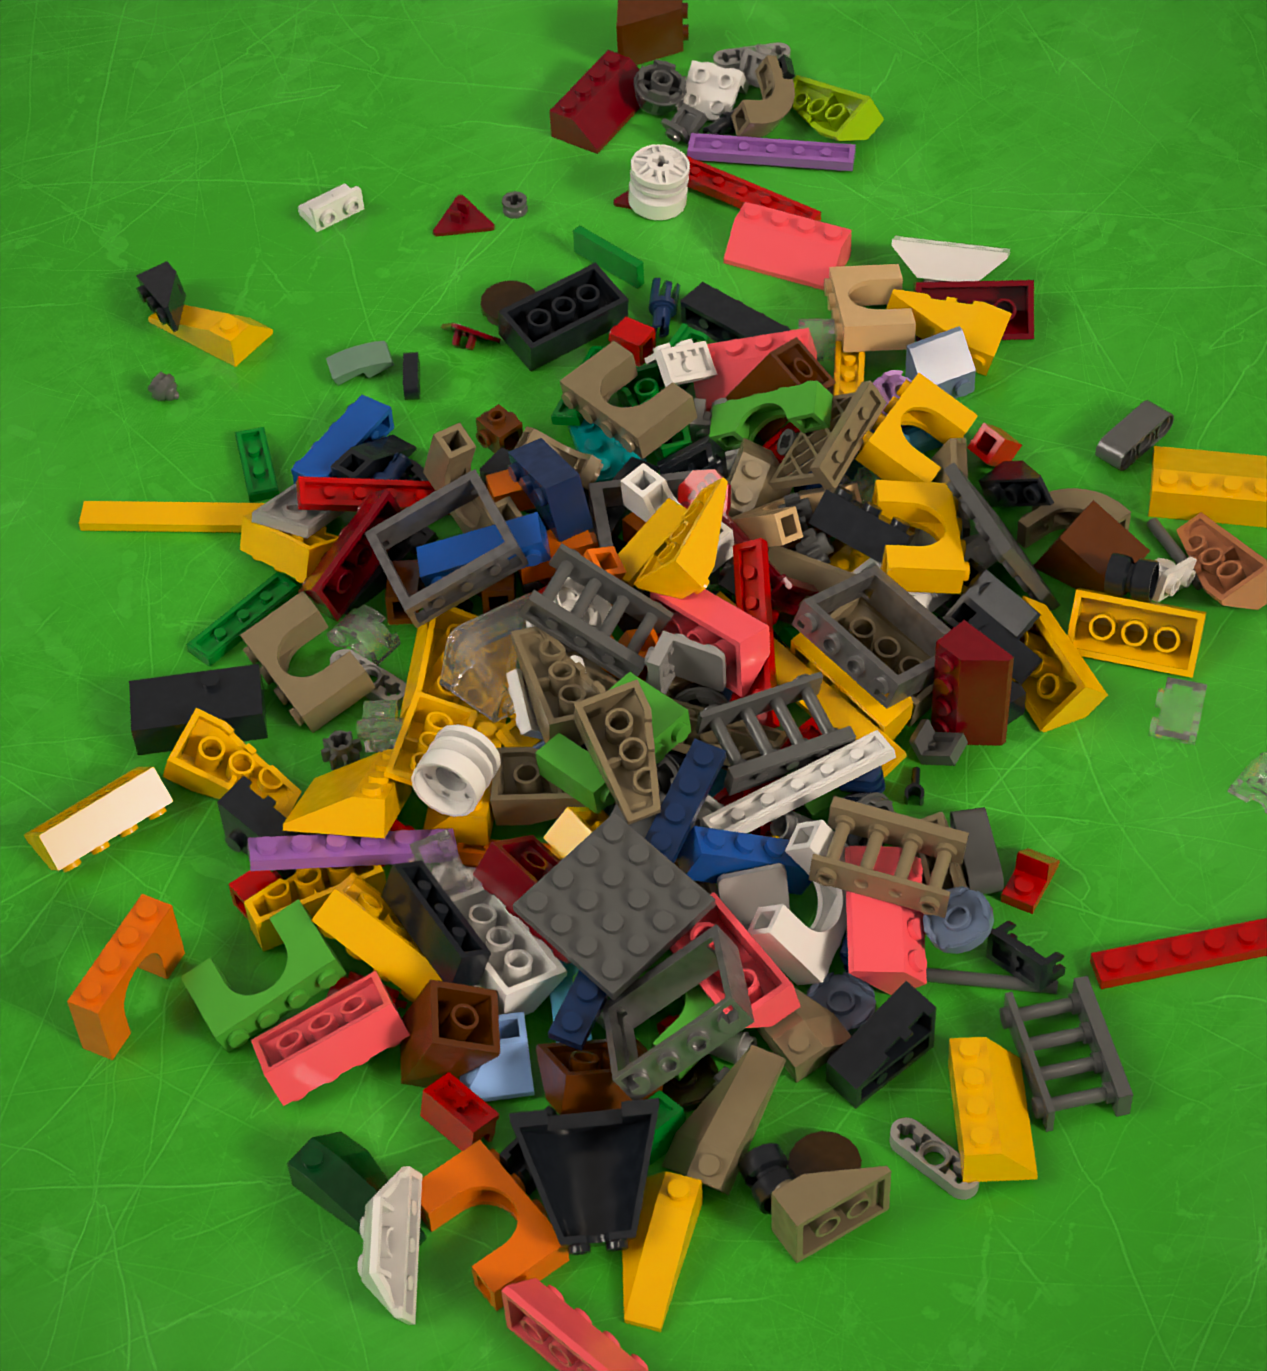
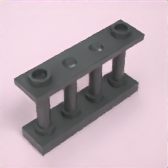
[518,544,674,679]
[695,671,856,796]
[999,976,1133,1132]

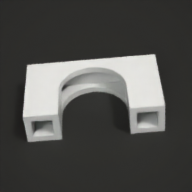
[748,820,848,985]

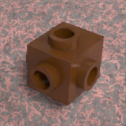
[476,404,523,454]

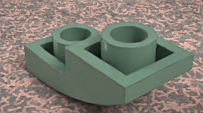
[326,341,394,385]

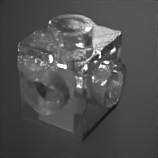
[357,700,404,752]

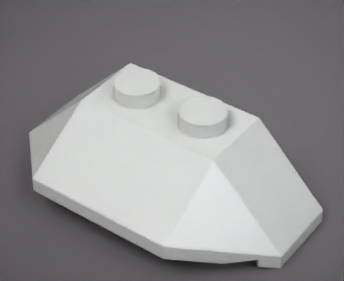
[892,236,1010,282]
[358,1166,422,1325]

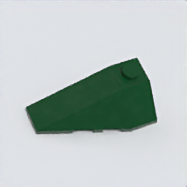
[287,1131,426,1246]

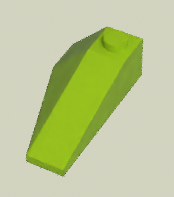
[792,75,884,141]

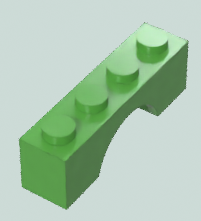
[709,380,833,451]

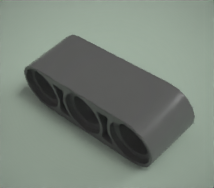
[1095,400,1174,471]
[950,807,1004,894]

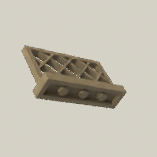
[769,381,887,490]

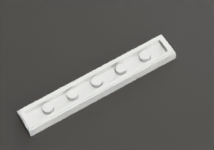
[700,730,896,833]

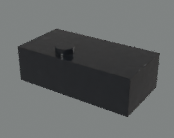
[498,263,629,372]
[129,664,268,755]

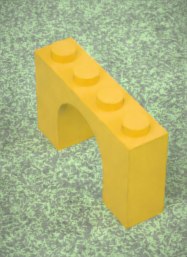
[855,373,978,482]
[871,480,970,594]

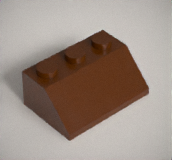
[536,1038,663,1115]

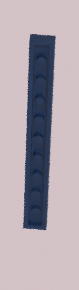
[548,739,726,1051]

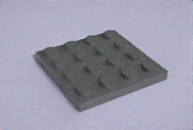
[943,462,1060,611]
[513,813,716,1000]

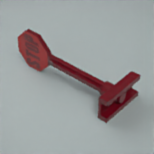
[678,469,819,616]

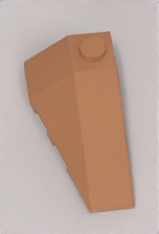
[1176,512,1267,610]

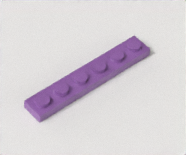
[687,133,856,171]
[247,828,458,871]

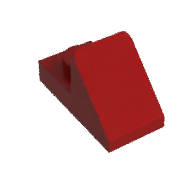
[1001,848,1060,914]

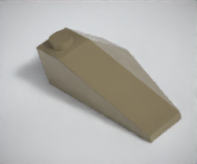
[511,626,606,746]
[662,1045,787,1196]

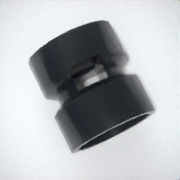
[1104,553,1160,602]
[738,1143,797,1214]

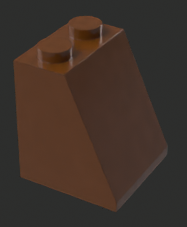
[616,0,689,65]
[725,337,836,443]
[1033,500,1150,592]
[400,979,500,1087]

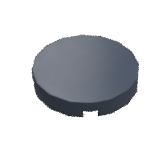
[923,886,994,954]
[807,972,876,1036]

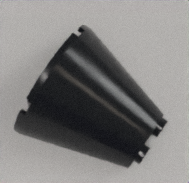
[509,1098,659,1255]

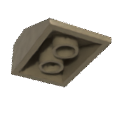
[771,1166,891,1263]

